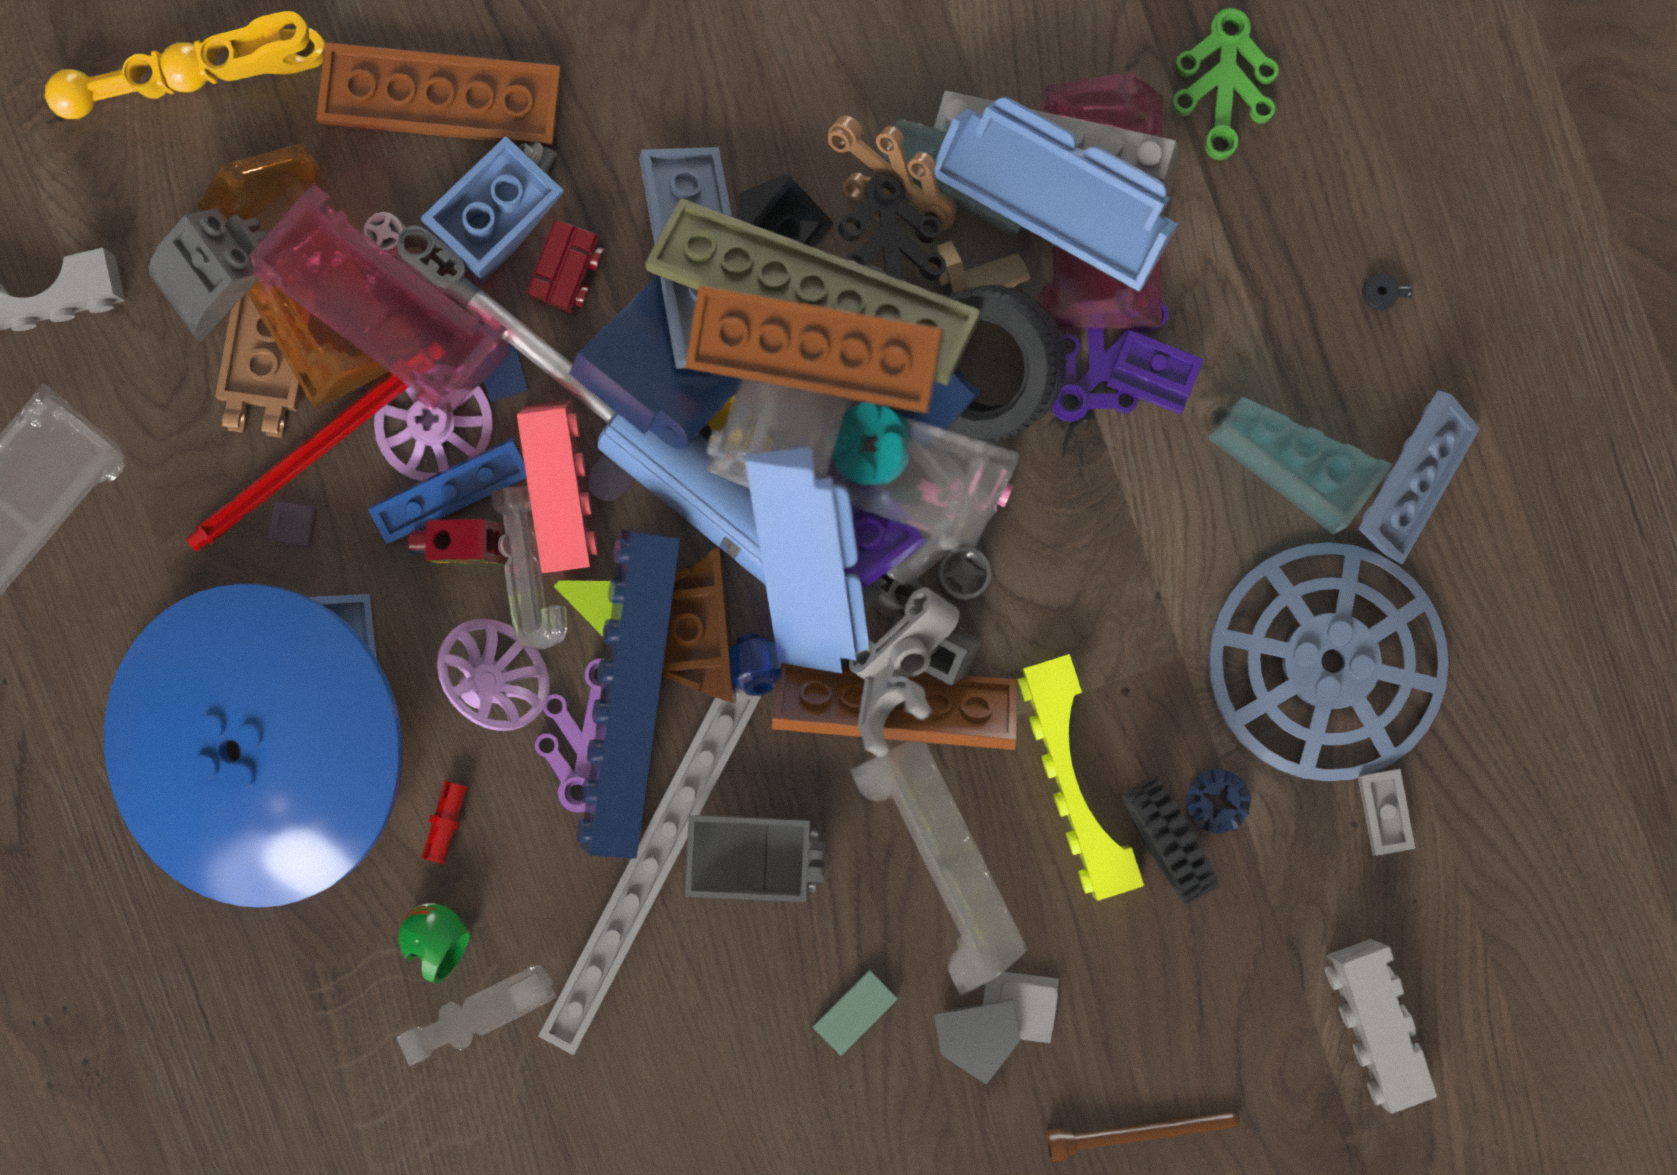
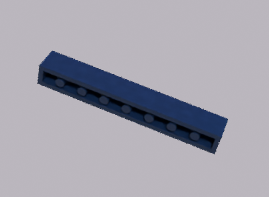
[576,529,680,859]

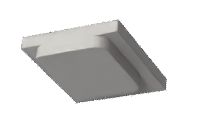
[982,969,1059,1044]

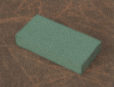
[813,969,898,1056]

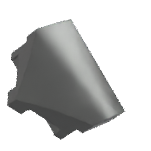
[933,999,1020,1084]

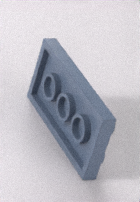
[1359,390,1480,565]

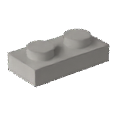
[1358,769,1416,856]

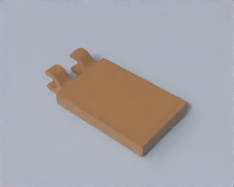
[215,284,317,438]

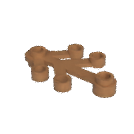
[828,116,957,231]

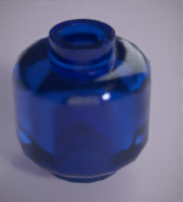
[729,633,783,696]

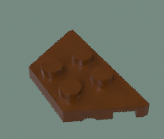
[661,548,737,703]

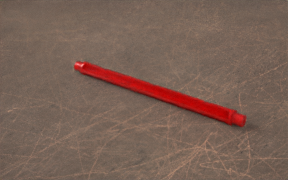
[185,341,446,552]

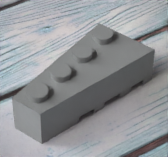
[1325,939,1437,1114]

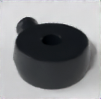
[1362,273,1412,310]

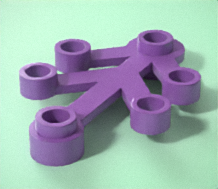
[535,659,602,812]

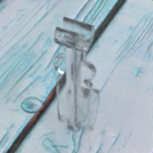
[491,486,567,650]
[396,965,557,1067]

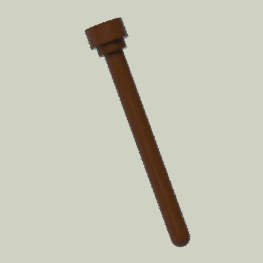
[1046,1112,1240,1162]

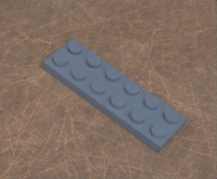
[639,147,732,368]

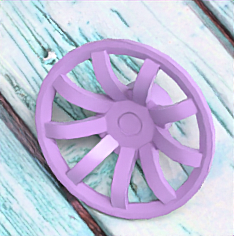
[374,365,493,481]
[437,619,549,731]

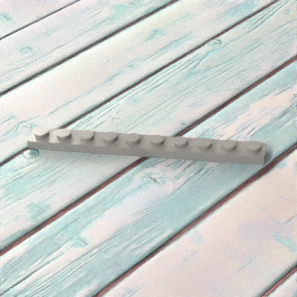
[538,683,761,1055]

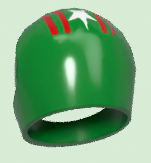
[398,903,471,984]

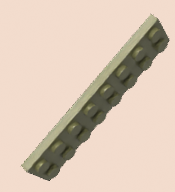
[645,198,980,386]

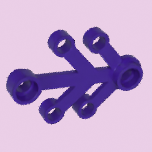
[1051,299,1168,422]

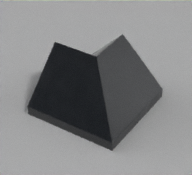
[737,174,834,248]

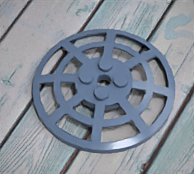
[1208,542,1449,781]

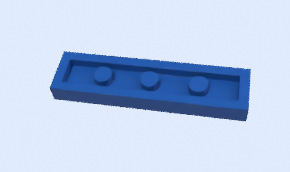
[368,438,527,544]

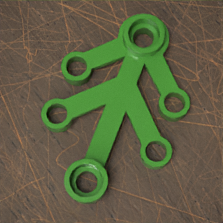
[1171,8,1279,160]

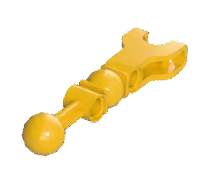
[45,11,325,119]

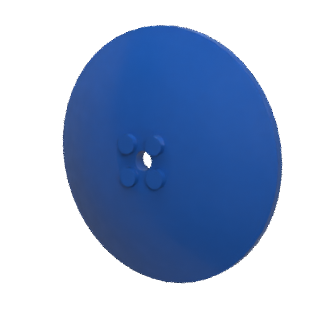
[104,584,403,907]

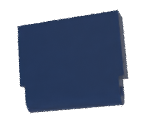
[569,275,749,449]

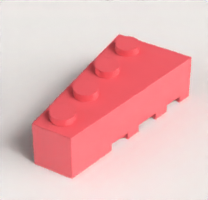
[517,399,598,573]

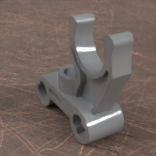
[849,588,960,757]

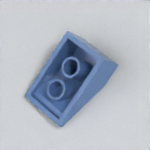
[421,136,563,285]

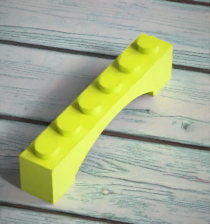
[1017,654,1144,901]

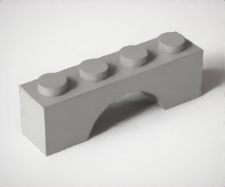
[0,248,125,331]

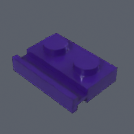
[1107,330,1204,415]

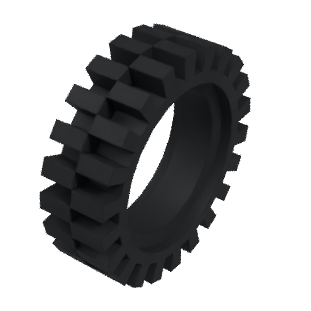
[1121,776,1219,905]

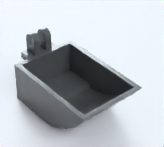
[148,208,270,342]
[685,815,826,902]

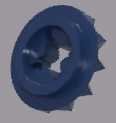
[1186,769,1252,833]

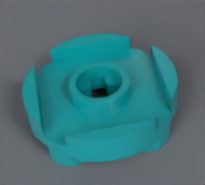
[827,402,912,485]

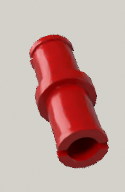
[420,780,469,865]

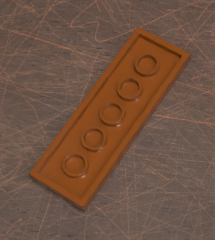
[316,42,562,147]
[685,285,944,413]
[772,663,1017,750]

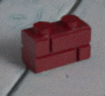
[526,219,605,315]

